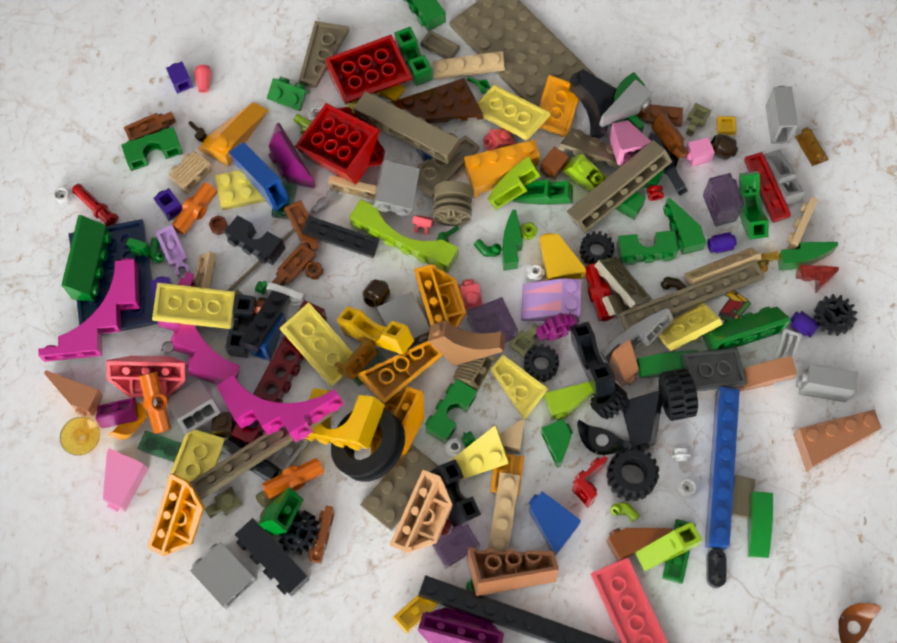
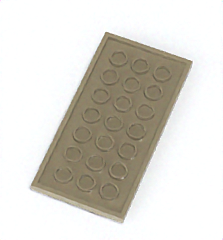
[449,0,595,106]

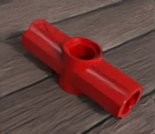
[585,263,615,322]

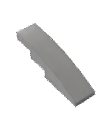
[600,308,674,364]

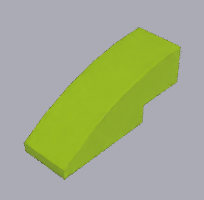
[488,157,540,210]

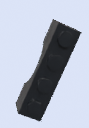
[570,321,615,398]

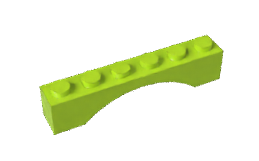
[349,199,459,273]

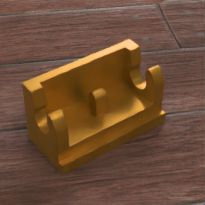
[334,337,378,380]

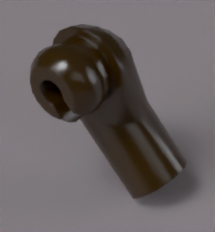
[660,276,687,291]

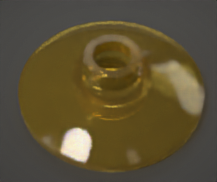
[60,417,100,456]

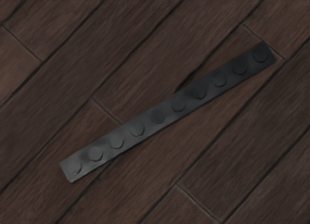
[418,575,615,643]

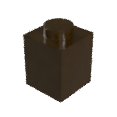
[211,412,236,438]

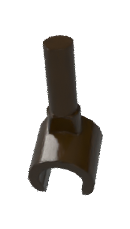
[188,121,207,142]

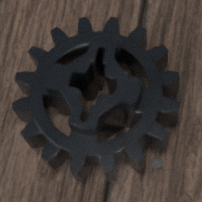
[813,294,857,336]
[278,510,320,555]

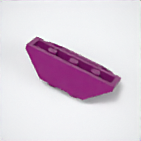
[268,123,316,188]
[418,608,504,643]

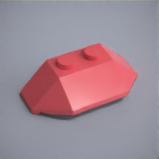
[106,356,186,398]

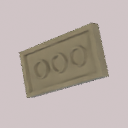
[360,445,438,531]

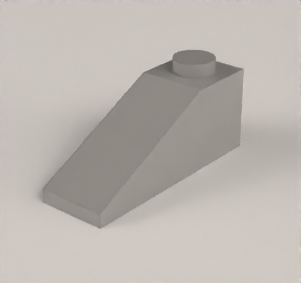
[599,80,653,127]

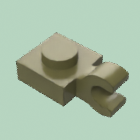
[685,103,712,137]
[509,323,539,358]
[205,487,243,519]

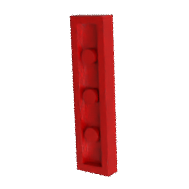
[744,152,791,223]

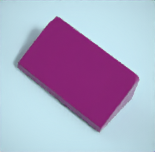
[95,397,138,428]

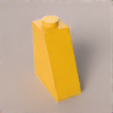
[539,233,586,281]

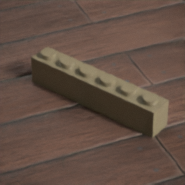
[354,91,460,165]
[566,140,672,233]

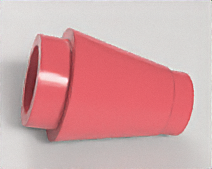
[194,65,212,93]

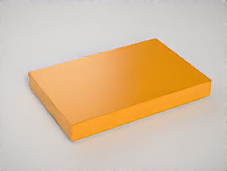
[539,75,579,137]

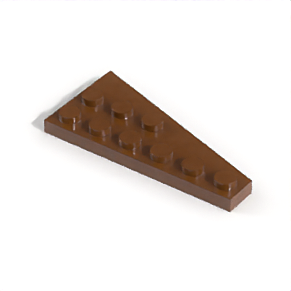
[369,78,484,126]

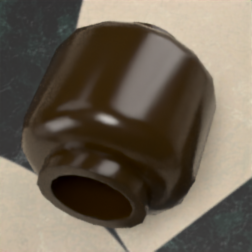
[711,133,738,160]
[362,279,391,308]

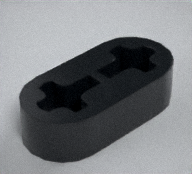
[664,163,688,196]
[706,548,727,589]

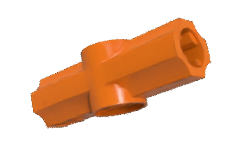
[171,182,218,235]
[139,372,171,433]
[262,458,324,500]

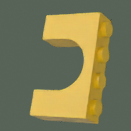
[304,388,385,451]

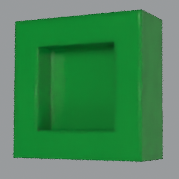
[126,237,151,257]

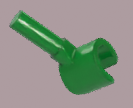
[467,77,491,94]
[437,226,459,243]
[255,281,267,295]

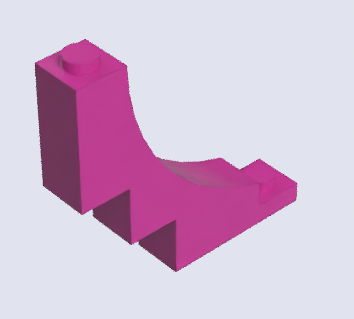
[38,258,140,362]

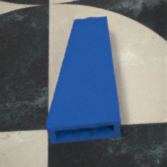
[229,142,290,211]

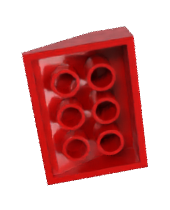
[325,34,412,104]
[294,103,380,185]

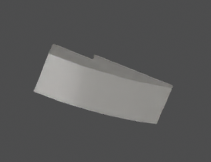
[763,150,804,206]

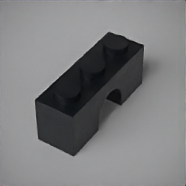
[224,215,286,265]
[225,294,257,358]
[430,459,481,528]

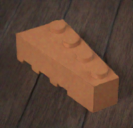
[793,409,882,472]
[467,547,559,596]

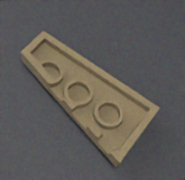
[299,21,350,87]
[558,128,622,169]
[417,136,480,199]

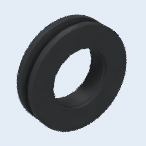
[331,408,405,482]

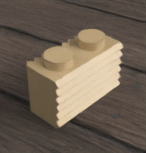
[168,150,212,194]

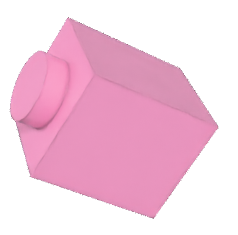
[685,137,715,167]

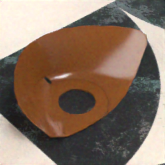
[838,603,882,643]

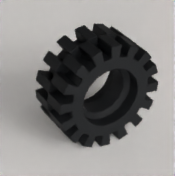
[579,231,615,264]
[524,344,559,382]
[590,382,628,419]

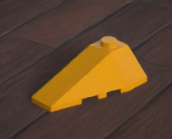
[198,102,268,166]

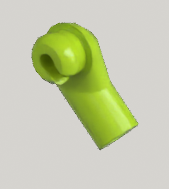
[293,114,311,135]

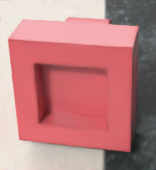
[412,214,434,235]

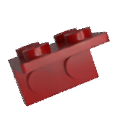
[572,456,608,508]

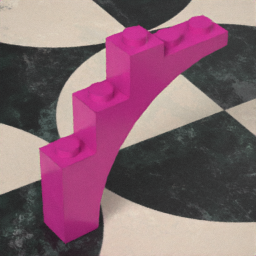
[158,272,240,385]
[216,376,344,442]

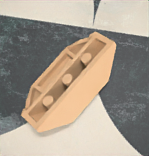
[390,470,453,553]

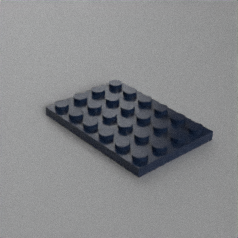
[68,219,158,335]

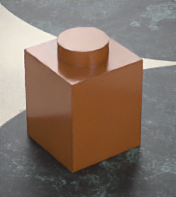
[540,147,569,180]

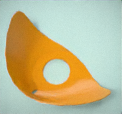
[108,402,147,440]

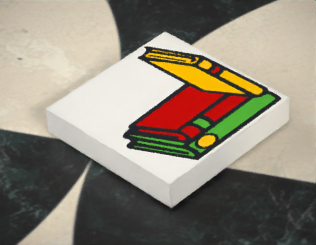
[704,290,753,324]

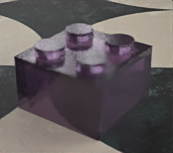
[703,173,744,227]
[467,297,518,343]

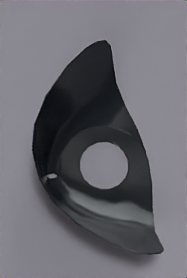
[577,420,631,455]

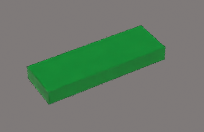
[662,519,696,584]

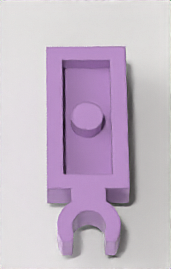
[155,225,190,277]

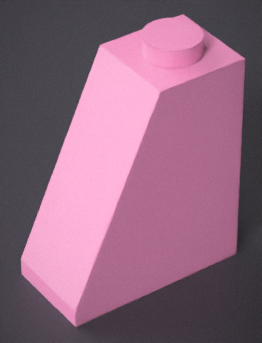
[609,120,652,166]
[103,448,148,512]

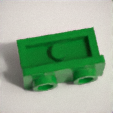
[266,76,310,111]

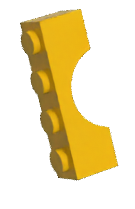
[336,306,414,355]

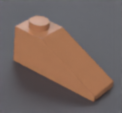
[609,340,639,387]
[44,370,103,416]

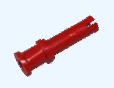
[72,184,119,226]

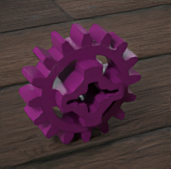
[536,313,577,341]

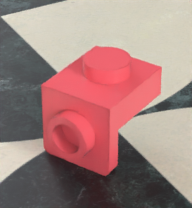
[483,129,515,151]
[458,279,483,309]

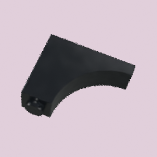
[569,69,617,139]

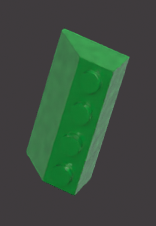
[61,215,112,302]
[702,306,791,351]

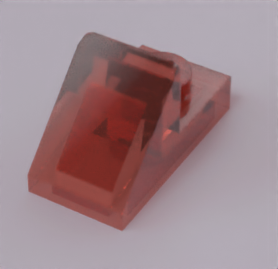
[796,265,839,293]

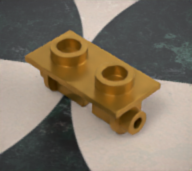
[795,127,829,167]

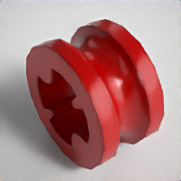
[646,185,664,201]

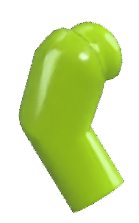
[610,502,640,522]

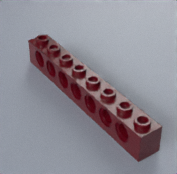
[231,300,327,445]

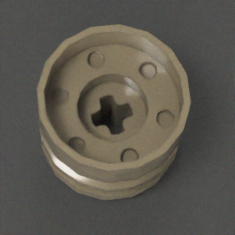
[433,181,473,226]

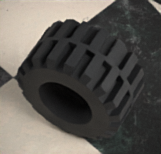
[658,368,698,421]
[606,447,660,501]

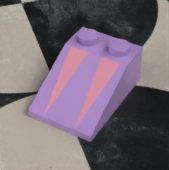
[521,279,581,323]

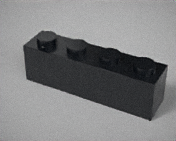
[234,518,310,597]

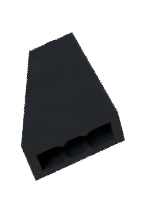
[622,391,663,451]

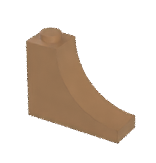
[428,320,505,366]

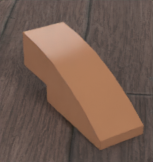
[734,356,797,392]

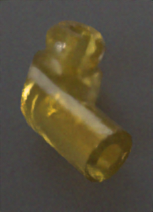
[757,250,779,273]

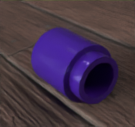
[707,232,737,254]
[790,311,819,338]

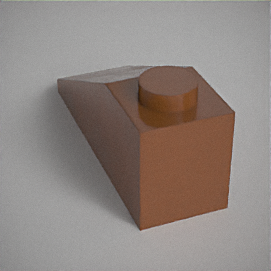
[606,528,674,562]

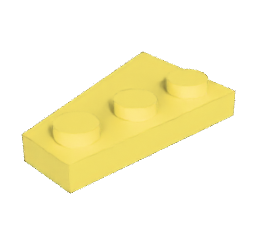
[491,355,549,421]
[450,425,510,480]

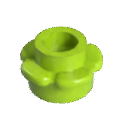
[520,222,538,240]

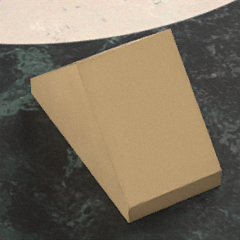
[500,419,525,453]

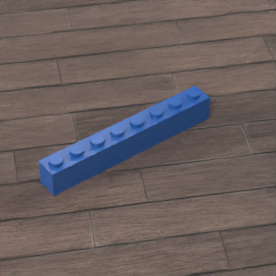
[705,387,740,550]

